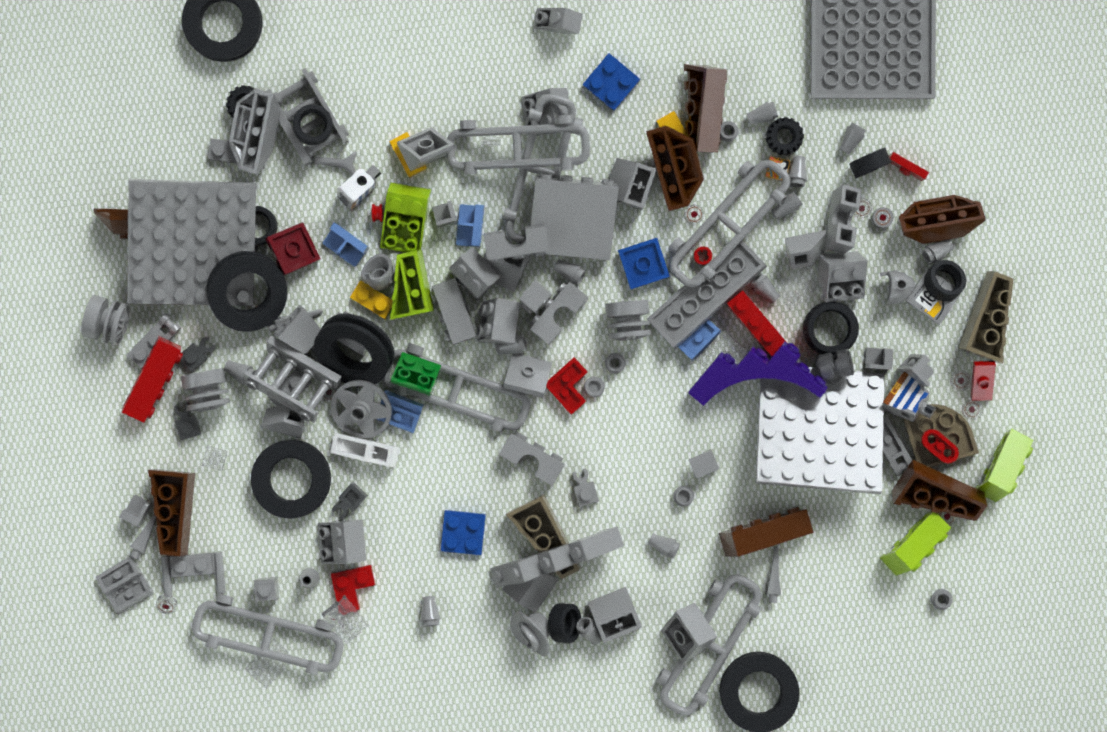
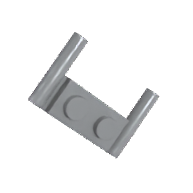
[161,552,226,598]

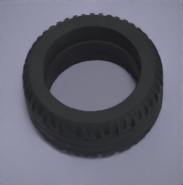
[803,301,859,355]

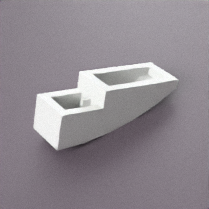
[330,433,400,467]

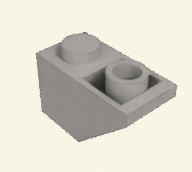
[534,8,583,34]
[785,230,827,269]
[261,405,306,439]

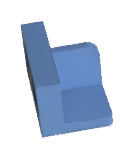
[456,204,485,248]
[323,222,370,267]

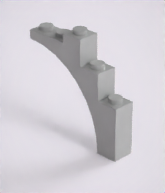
[490,526,624,588]

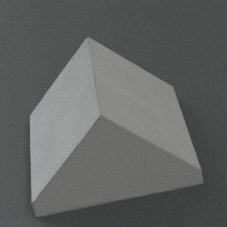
[397,127,455,171]
[502,556,559,613]

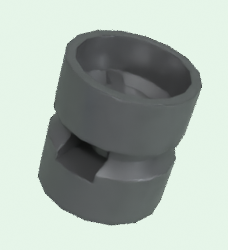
[818,349,854,381]

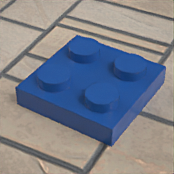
[582,53,640,111]
[618,238,670,290]
[441,510,486,555]

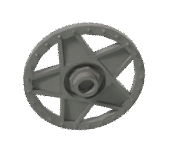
[331,380,392,438]

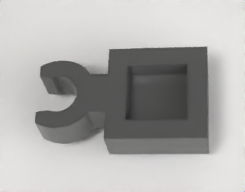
[181,337,216,372]
[174,402,201,440]
[332,482,368,519]

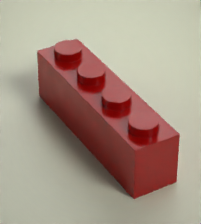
[725,290,786,358]
[121,336,183,423]

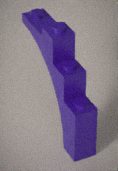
[688,341,828,406]

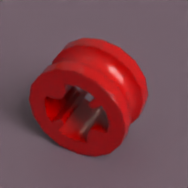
[372,204,384,222]
[693,246,712,265]

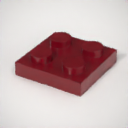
[265,222,321,276]

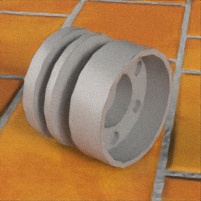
[81,295,130,345]
[605,300,651,341]
[180,368,230,412]

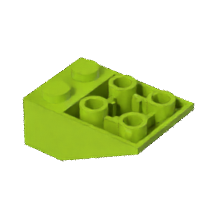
[380,183,431,253]

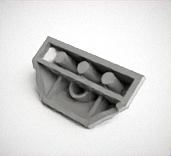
[229,88,280,175]

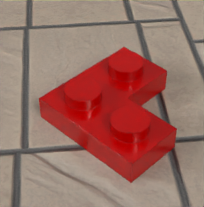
[546,357,588,415]
[331,565,376,614]

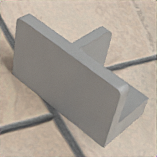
[897,354,934,387]

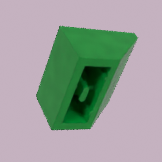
[390,352,441,396]

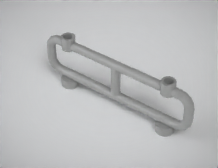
[503,94,583,243]
[447,115,590,174]
[668,160,790,288]
[382,343,530,432]
[656,574,762,715]
[192,594,344,675]

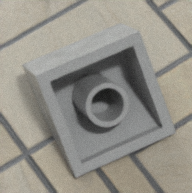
[449,247,501,301]
[661,603,717,664]

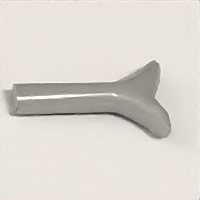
[314,151,356,175]

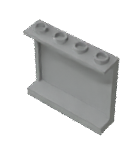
[530,173,619,260]

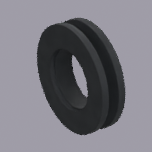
[182,0,263,62]
[206,251,288,332]
[314,314,395,387]
[251,440,331,519]
[719,652,800,732]

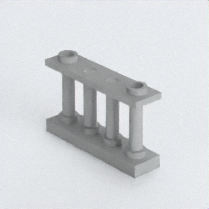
[267,68,349,166]
[244,336,342,423]

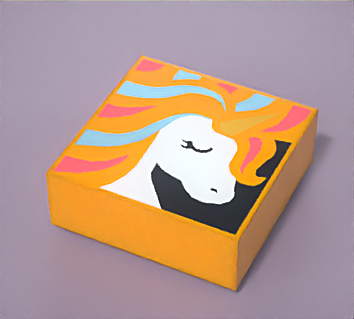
[765,156,790,181]

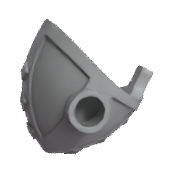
[361,253,395,291]
[880,270,916,306]

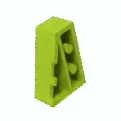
[390,250,434,320]
[976,428,1033,502]
[880,511,951,576]

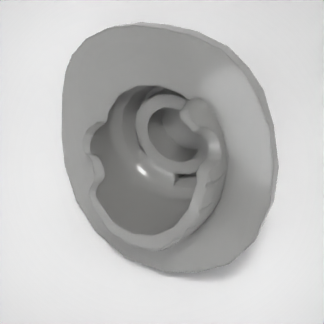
[510,611,550,656]

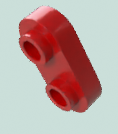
[921,429,959,463]

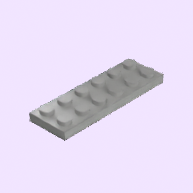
[647,240,767,349]

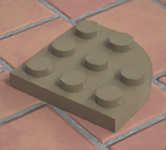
[902,404,979,468]

